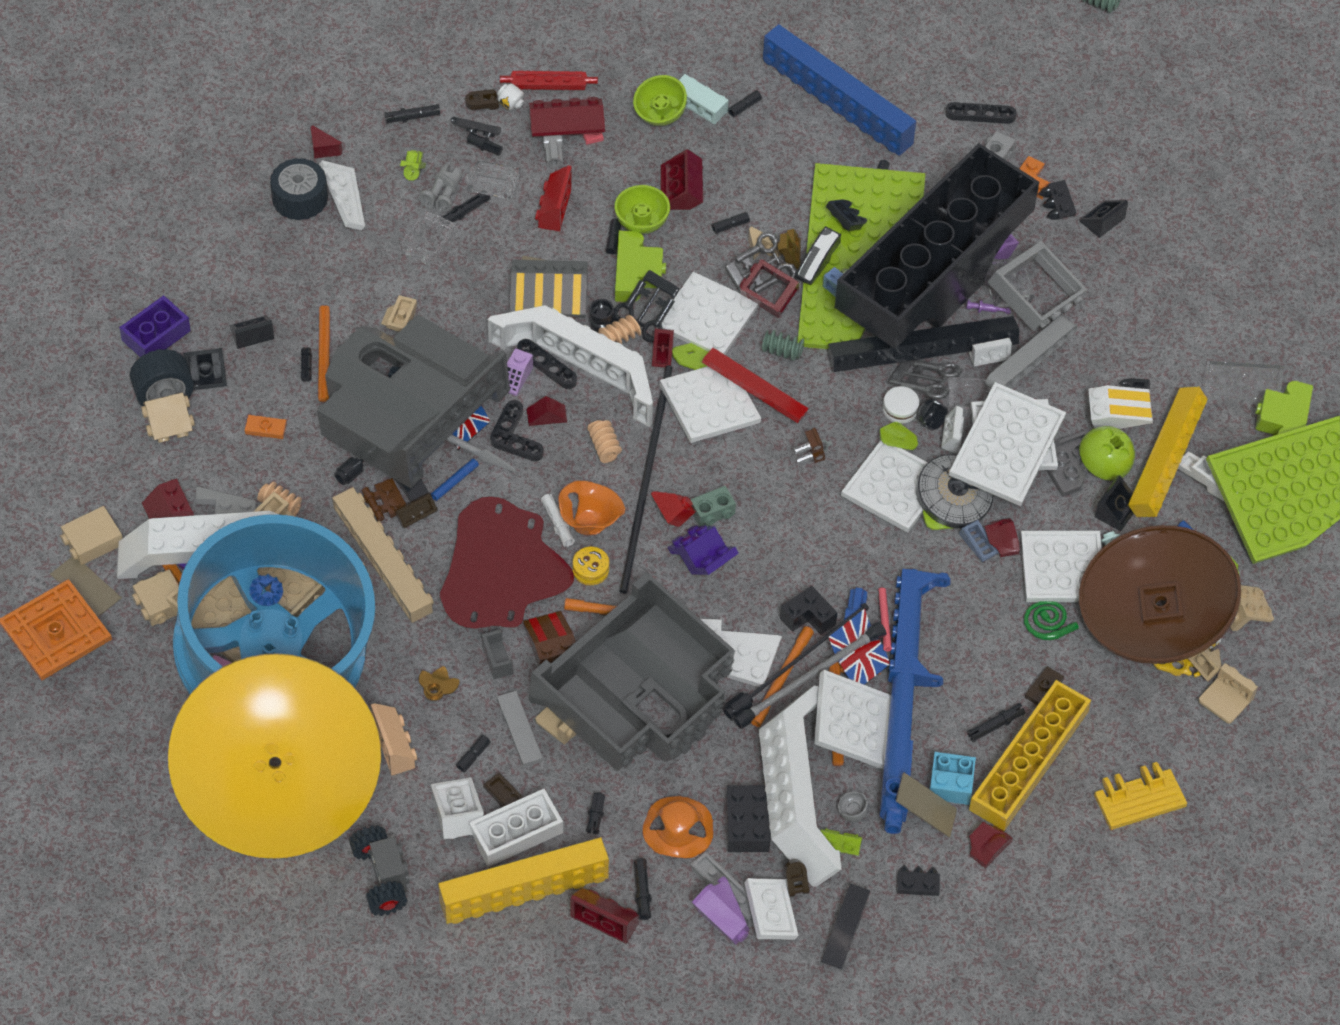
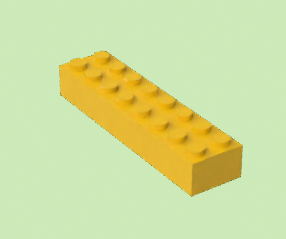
[969,680,1091,831]
[438,837,609,924]

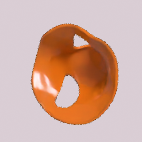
[558,481,625,535]
[642,796,713,858]

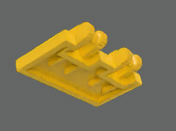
[1094,762,1187,830]

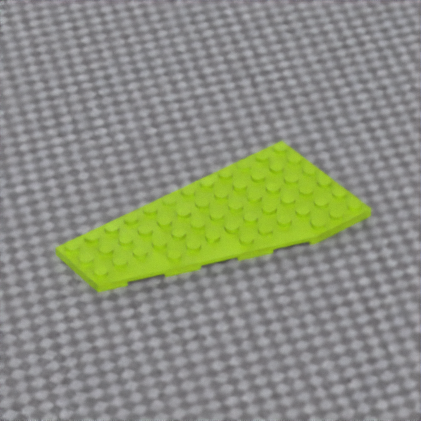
[798,163,925,349]
[1206,416,1340,564]

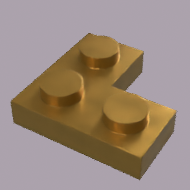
[778,229,801,270]

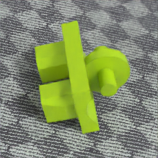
[400,150,426,180]

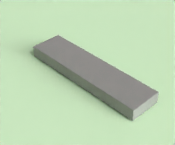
[497,691,543,768]
[690,852,753,923]

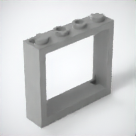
[988,241,1087,331]

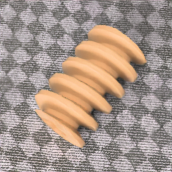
[598,315,641,344]
[587,420,622,463]
[257,482,302,516]

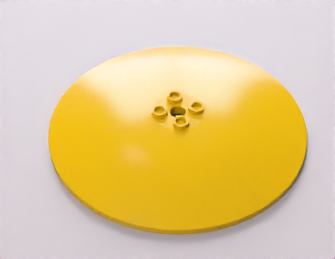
[168,654,381,858]

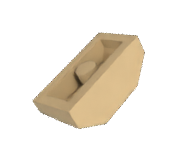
[381,295,417,332]

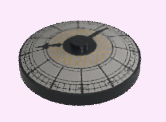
[916,454,994,528]

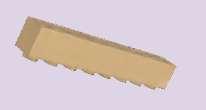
[332,487,434,623]

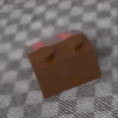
[523,611,576,666]

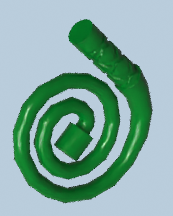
[1024,601,1079,640]

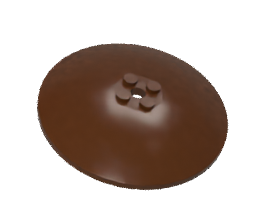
[1079,525,1241,664]

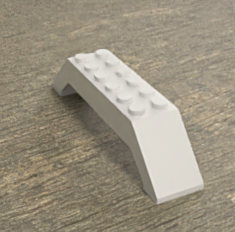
[488,305,653,427]
[117,511,278,579]
[759,685,842,887]

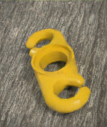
[1153,659,1201,678]

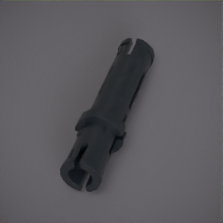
[384,104,440,124]
[440,189,491,227]
[967,703,1025,742]
[633,858,652,920]

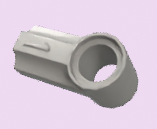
[543,135,563,168]

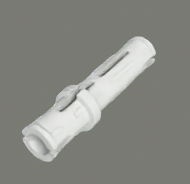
[541,494,575,547]

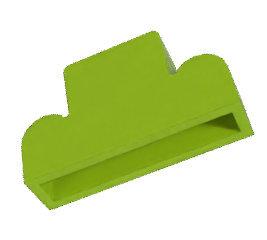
[615,231,666,302]
[1255,381,1313,435]

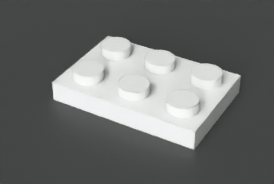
[744,878,799,940]

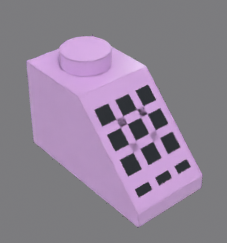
[507,348,533,396]

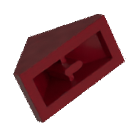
[310,125,343,159]
[652,328,674,368]
[527,396,567,426]

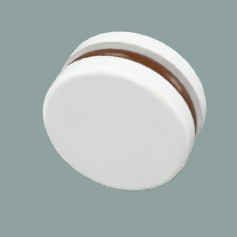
[883,386,919,424]

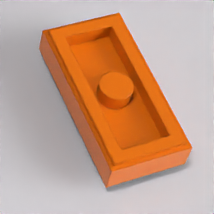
[244,415,287,439]

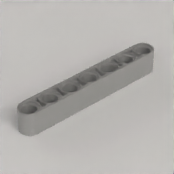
[985,315,1078,389]

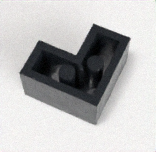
[780,586,838,635]

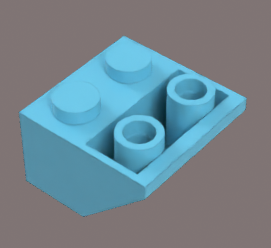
[930,752,976,805]

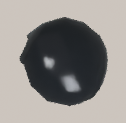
[917,399,948,430]

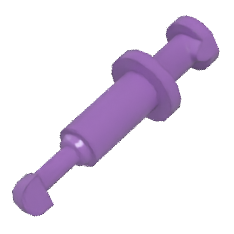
[966,300,1011,314]

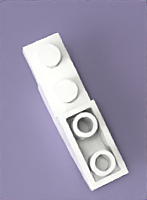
[1178,451,1225,502]

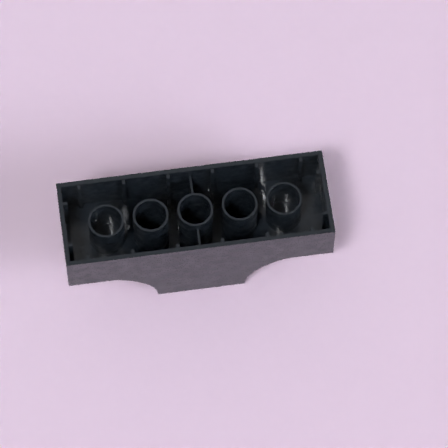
[834,143,1039,348]

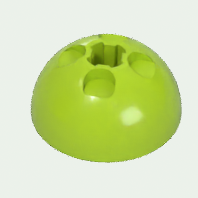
[633,75,687,126]
[615,185,670,234]
[1079,426,1135,481]

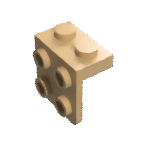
[1231,585,1274,631]
[1199,663,1258,724]
[536,707,576,745]

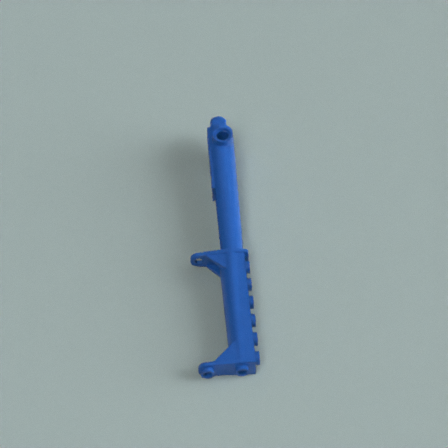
[880,569,951,834]

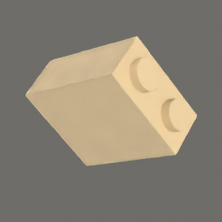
[60,506,123,565]

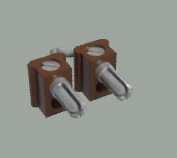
[794,428,832,464]

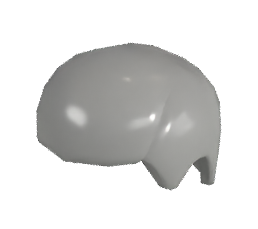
[838,791,869,822]

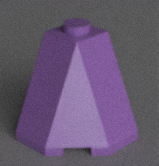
[692,876,750,945]

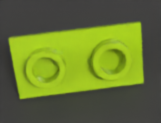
[820,828,862,856]

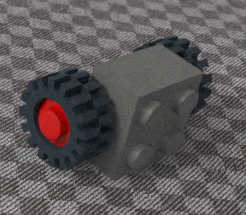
[349,825,410,916]

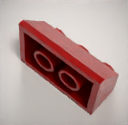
[535,165,572,232]

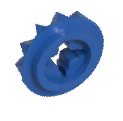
[249,574,283,606]

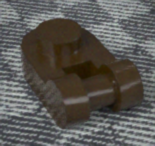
[465,89,499,110]
[784,859,810,897]

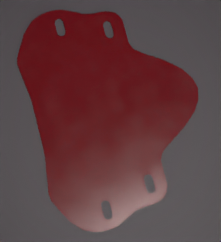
[440,496,574,629]

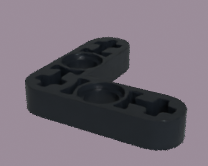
[490,400,544,461]

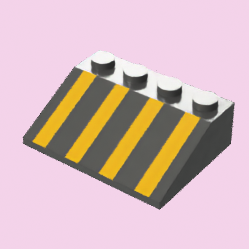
[510,260,588,317]

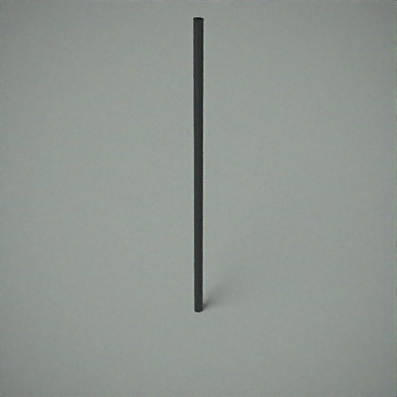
[619,365,673,594]

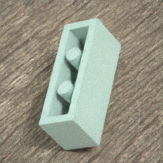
[679,74,728,124]

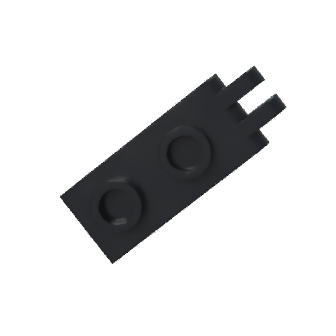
[451,117,501,137]

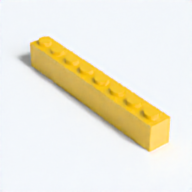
[1128,386,1208,517]

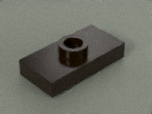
[394,493,438,528]
[1025,666,1064,706]
[483,773,524,807]

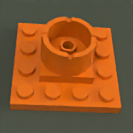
[0,579,112,681]

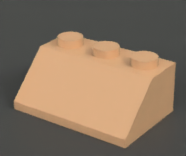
[371,703,417,776]

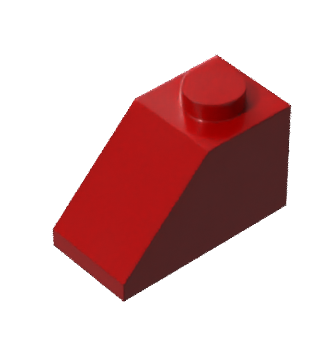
[651,491,695,527]

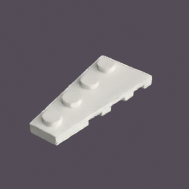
[319,160,365,231]

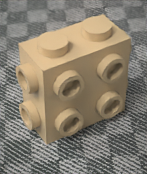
[141,393,195,443]
[132,570,179,626]

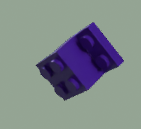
[667,525,739,575]

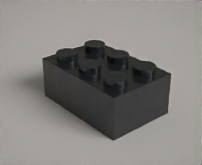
[726,785,770,852]

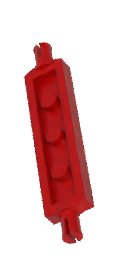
[500,71,598,90]

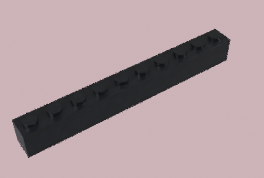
[828,316,1019,372]

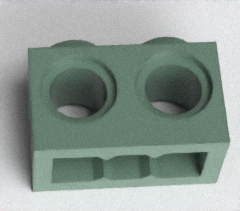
[690,486,736,526]

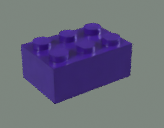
[119,295,191,357]

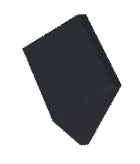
[1079,200,1128,238]
[229,315,274,349]
[183,348,227,390]
[1095,475,1134,531]

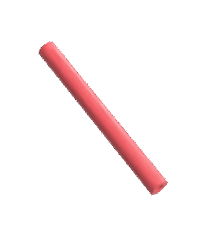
[878,588,892,652]

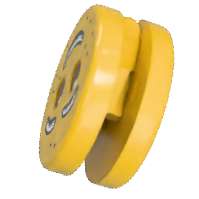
[573,546,609,586]

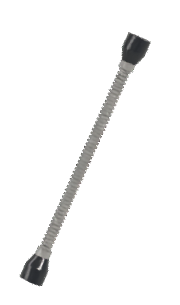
[733,622,887,729]

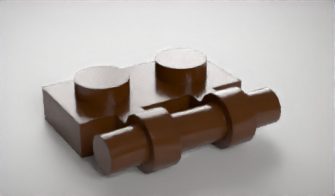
[362,478,406,522]

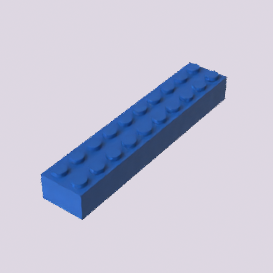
[763,24,916,156]

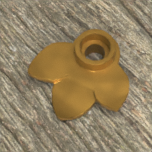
[419,666,460,701]

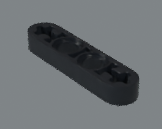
[945,102,1017,124]
[517,339,577,389]

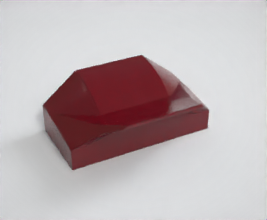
[984,518,1020,557]
[969,822,1013,869]

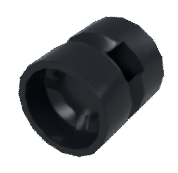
[589,299,614,333]

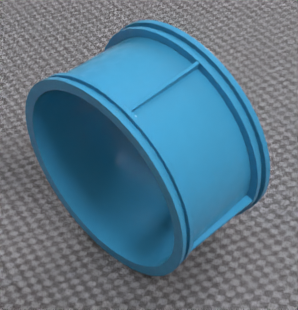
[173,514,375,694]

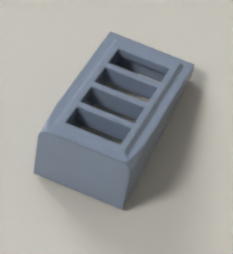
[959,520,999,562]

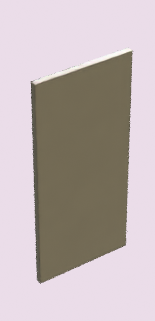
[50,557,122,617]
[896,772,957,837]

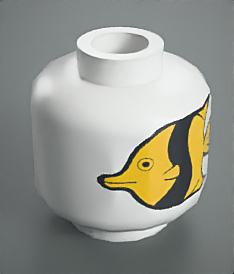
[497,83,525,111]

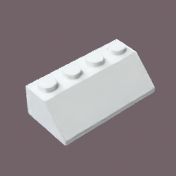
[469,789,563,867]

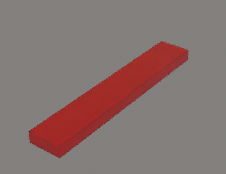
[702,348,809,423]

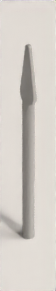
[447,435,516,472]

